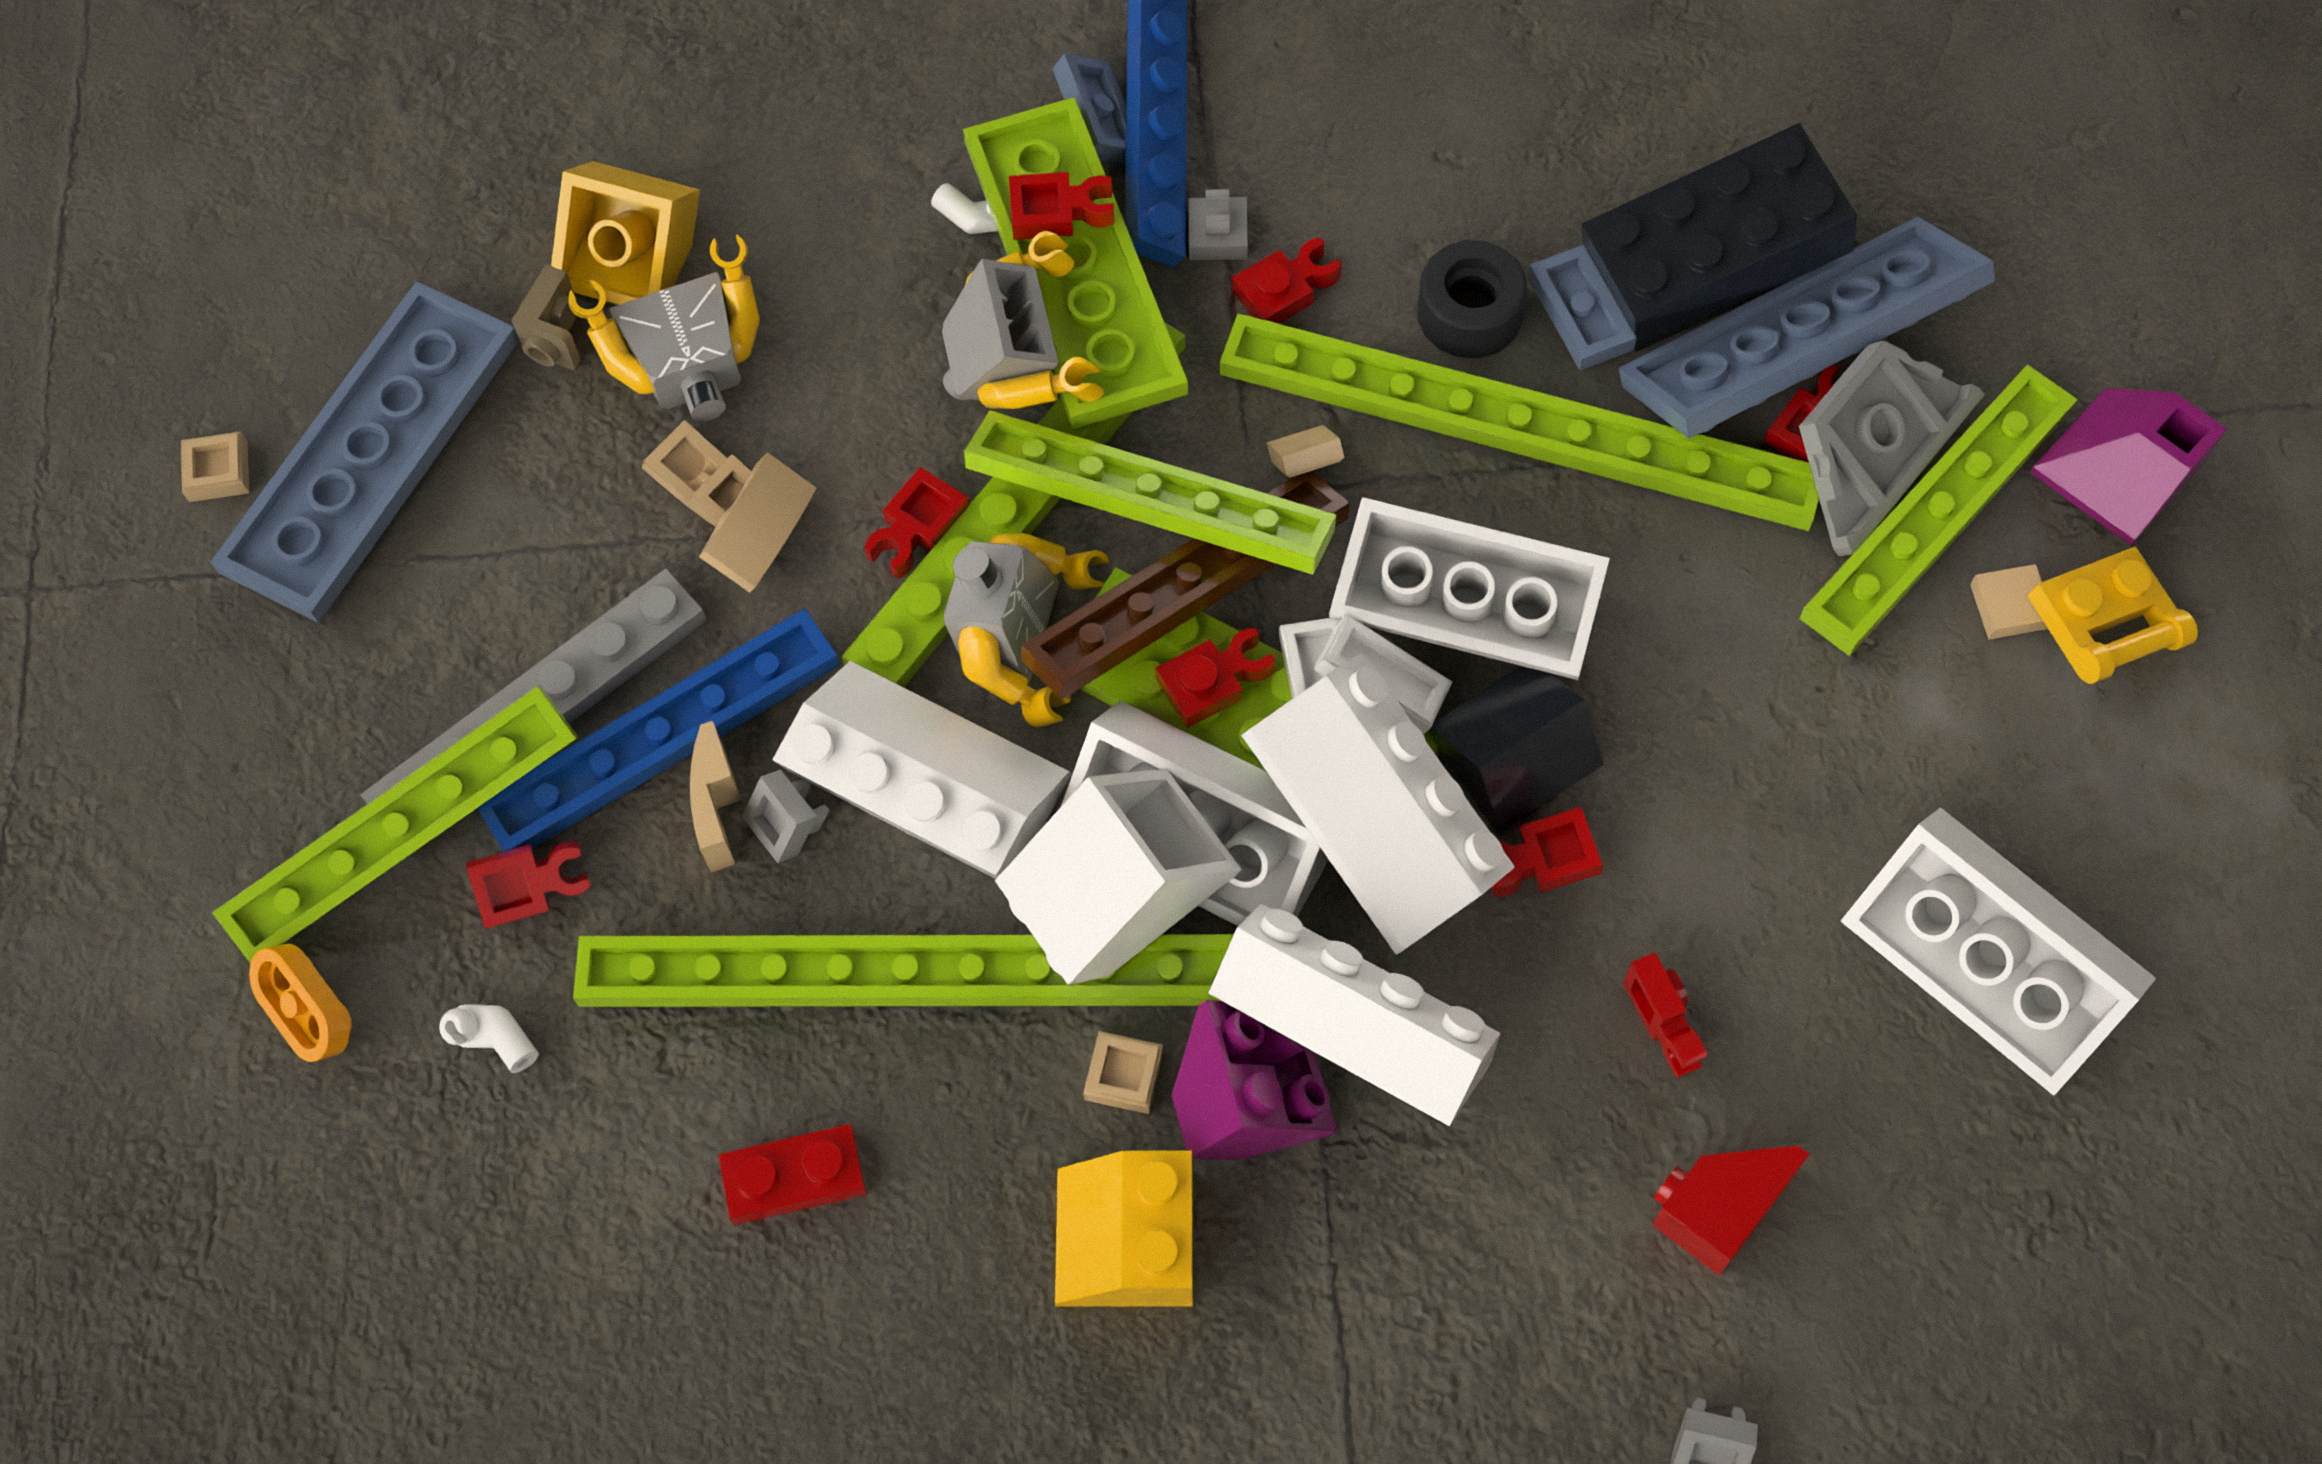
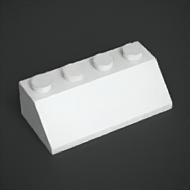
[1329,497,1610,680]
[1241,652,1515,955]
[772,661,1071,879]
[1061,700,1328,926]
[1841,807,2156,1095]
[1208,904,1500,1126]

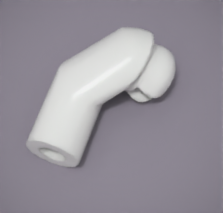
[931,183,998,234]
[439,1004,539,1073]

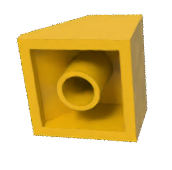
[551,161,700,305]
[1055,1151,1193,1307]

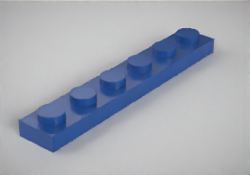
[1125,0,1187,268]
[477,608,840,852]

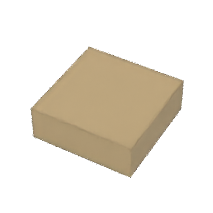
[1267,425,1344,478]
[181,431,249,502]
[1970,564,2048,640]
[1083,1031,1164,1114]

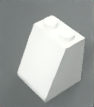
[995,768,1241,985]

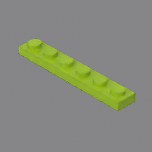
[1799,364,2078,656]
[964,410,1336,575]
[212,685,578,964]

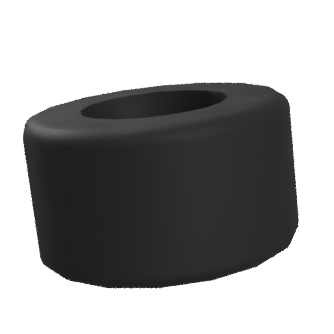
[1417,240,1527,358]

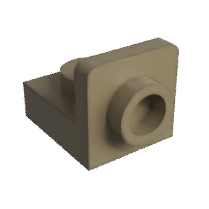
[511,264,581,370]

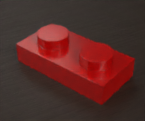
[718,1124,867,1225]

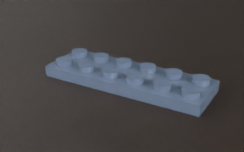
[1619,217,1995,439]
[210,281,520,623]

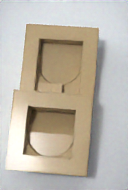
[642,420,752,527]
[699,452,817,593]
[690,721,741,873]

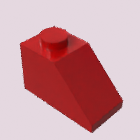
[1652,1145,1810,1276]

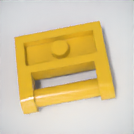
[2027,546,2198,684]

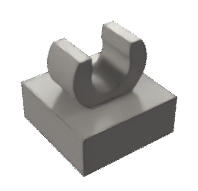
[1188,189,1248,260]
[742,769,829,864]
[1671,1398,1758,1464]

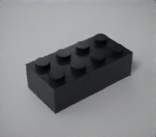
[1581,123,1857,352]

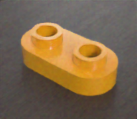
[249,943,351,1062]

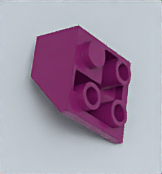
[2030,388,2227,546]
[1172,1000,1338,1161]

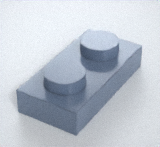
[1052,53,1126,165]
[1528,245,1637,371]

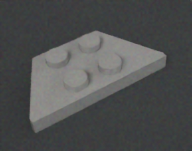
[1799,341,1985,556]

